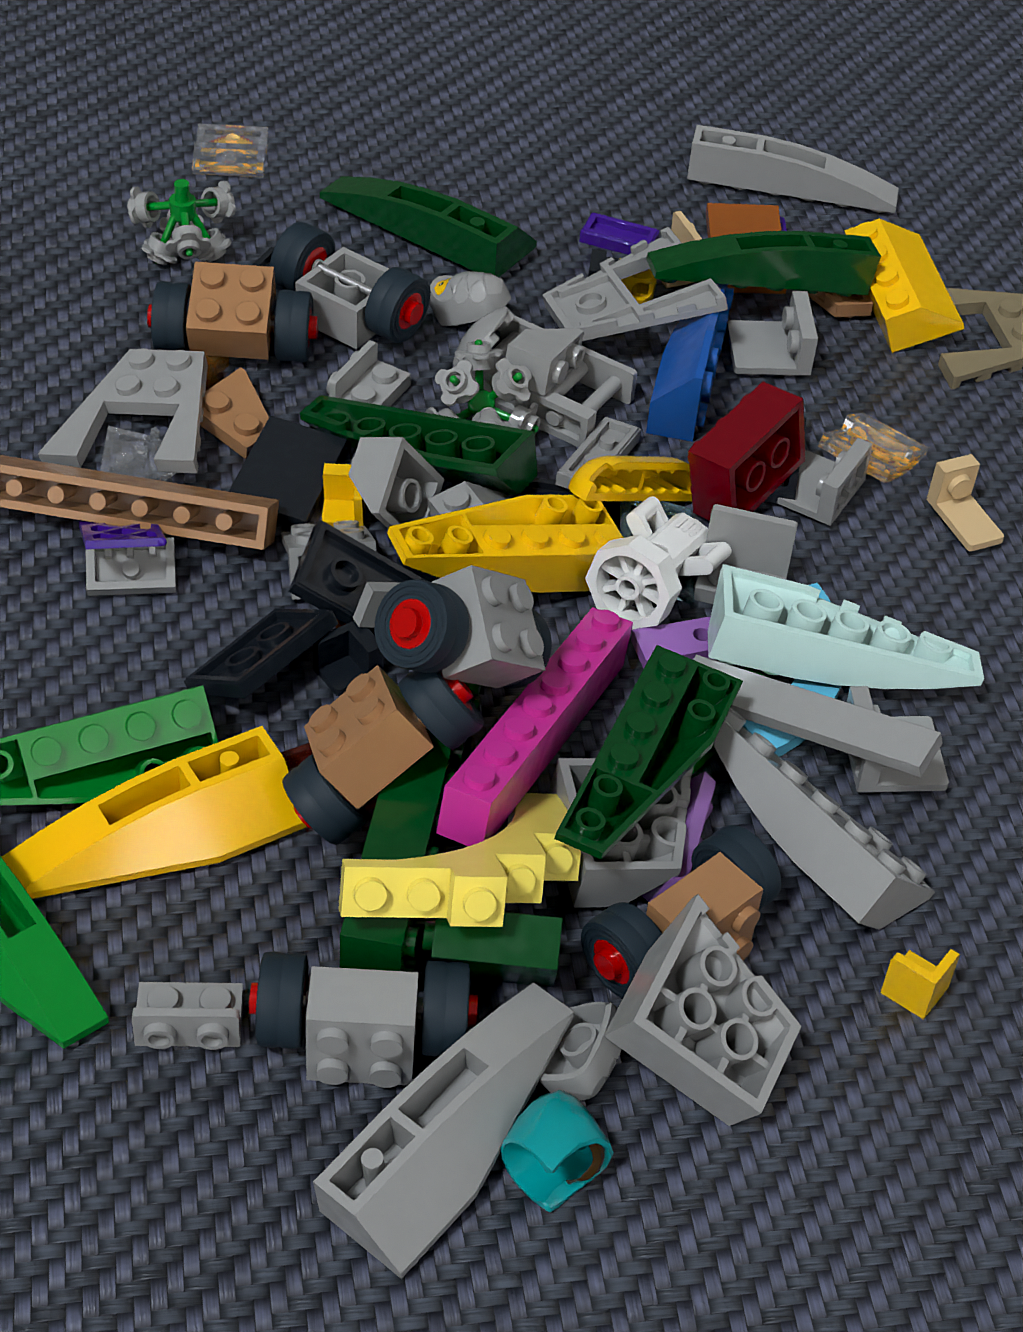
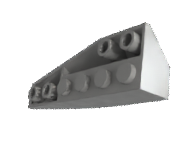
[687,125,898,213]
[713,708,935,930]

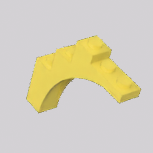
[339,793,581,927]

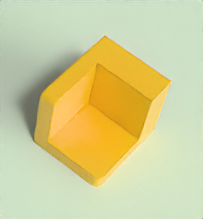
[321,463,366,526]
[880,949,960,1020]

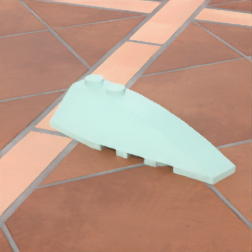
[708,564,984,689]

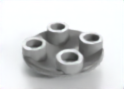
[453,307,515,364]

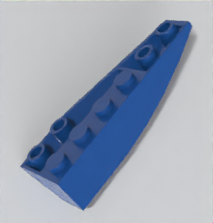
[646,283,734,442]

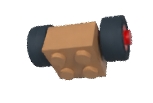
[147,262,318,362]
[282,665,484,845]
[581,825,781,998]

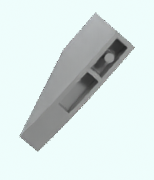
[313,982,574,1279]

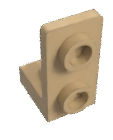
[926,454,1004,551]

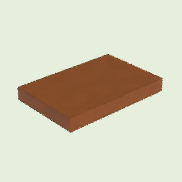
[706,203,787,294]

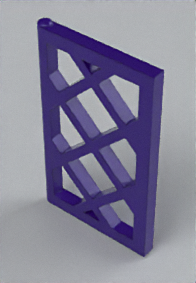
[79,520,167,550]

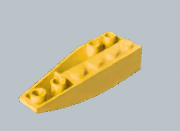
[387,494,623,593]
[1,726,306,899]

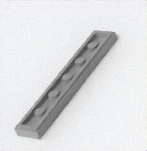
[693,654,943,777]

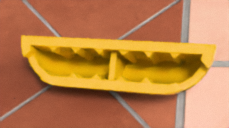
[568,455,692,501]

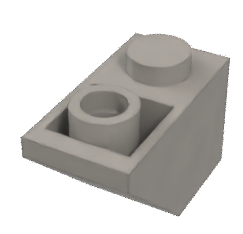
[505,328,585,396]

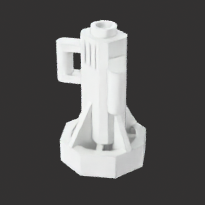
[585,496,732,630]

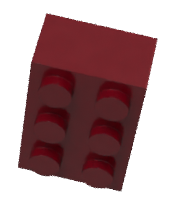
[688,381,805,520]

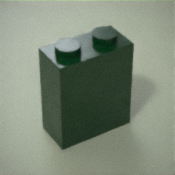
[423,912,562,987]

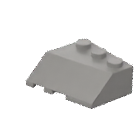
[548,758,694,908]
[604,894,801,1126]

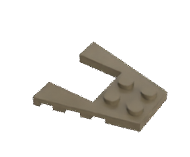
[938,288,1023,389]

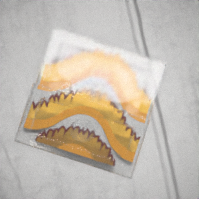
[192,124,269,177]
[818,413,929,483]

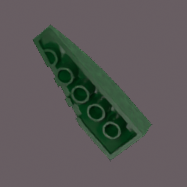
[300,395,538,495]

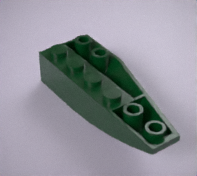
[320,176,537,278]
[646,231,881,297]
[554,645,743,859]

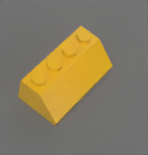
[844,218,964,353]

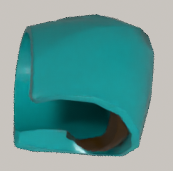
[501,1090,614,1212]

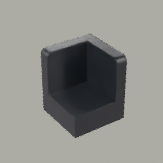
[313,620,384,696]

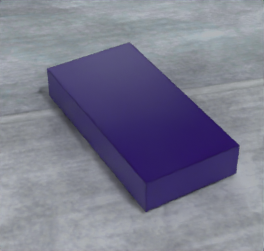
[579,212,660,255]

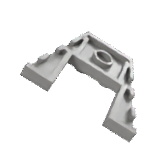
[542,227,728,341]
[38,348,208,473]

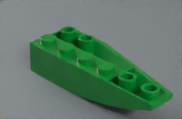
[0,685,218,806]
[0,856,109,1049]

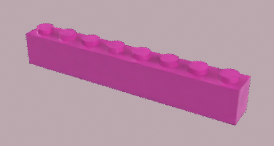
[436,607,633,846]

